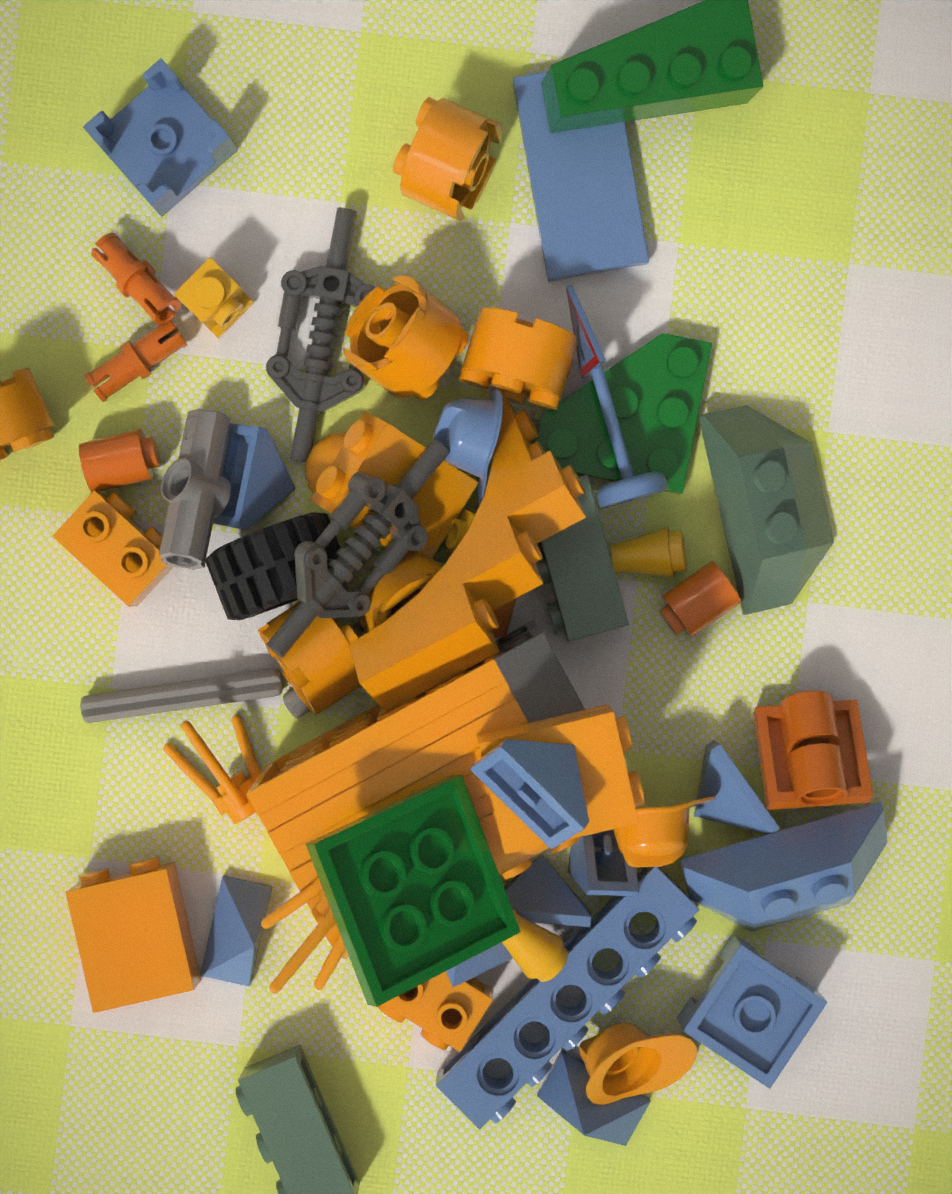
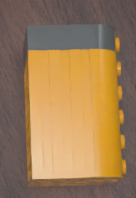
[246,620,585,959]

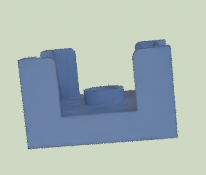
[83,58,238,217]
[677,934,828,1089]

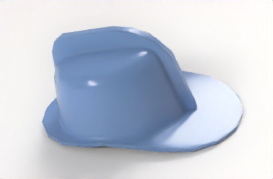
[434,389,503,504]

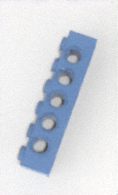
[436,867,700,1130]

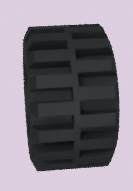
[205,512,340,620]

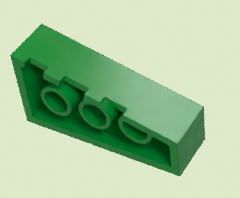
[541,0,764,133]

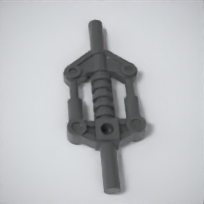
[266,207,376,462]
[266,440,450,658]

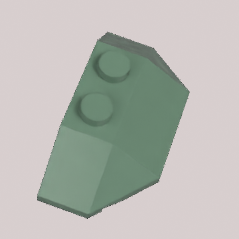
[698,405,834,615]

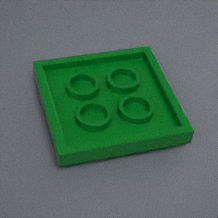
[305,775,521,1007]

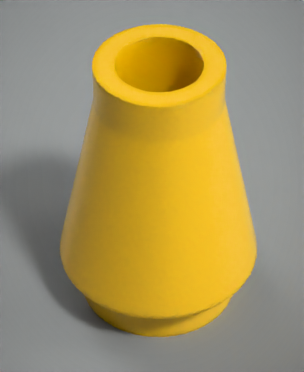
[611,526,687,577]
[502,910,568,982]

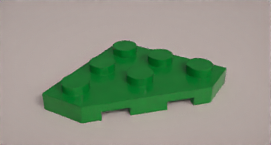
[536,333,712,494]

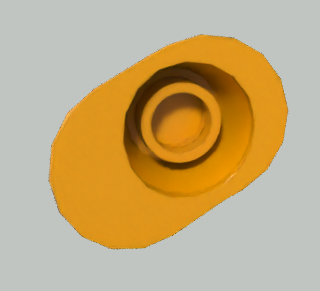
[613,796,716,868]
[579,1022,697,1105]

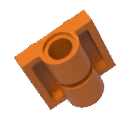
[753,690,873,810]

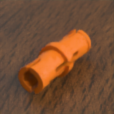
[91,233,181,325]
[84,320,188,402]

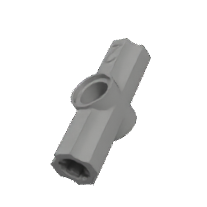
[159,409,232,570]

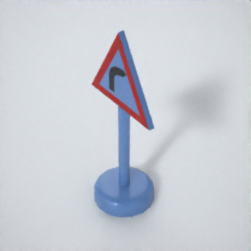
[566,285,669,509]

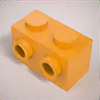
[52,491,173,607]
[378,971,493,1052]

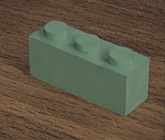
[536,475,629,642]
[236,1044,360,1194]

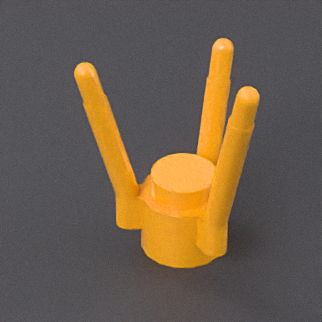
[163,715,261,824]
[261,877,346,994]

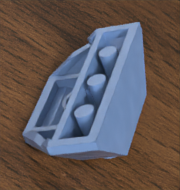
[681,802,888,932]

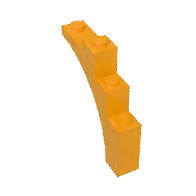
[349,396,586,712]

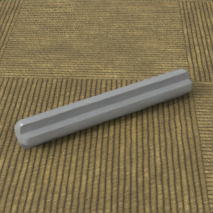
[80,668,283,723]

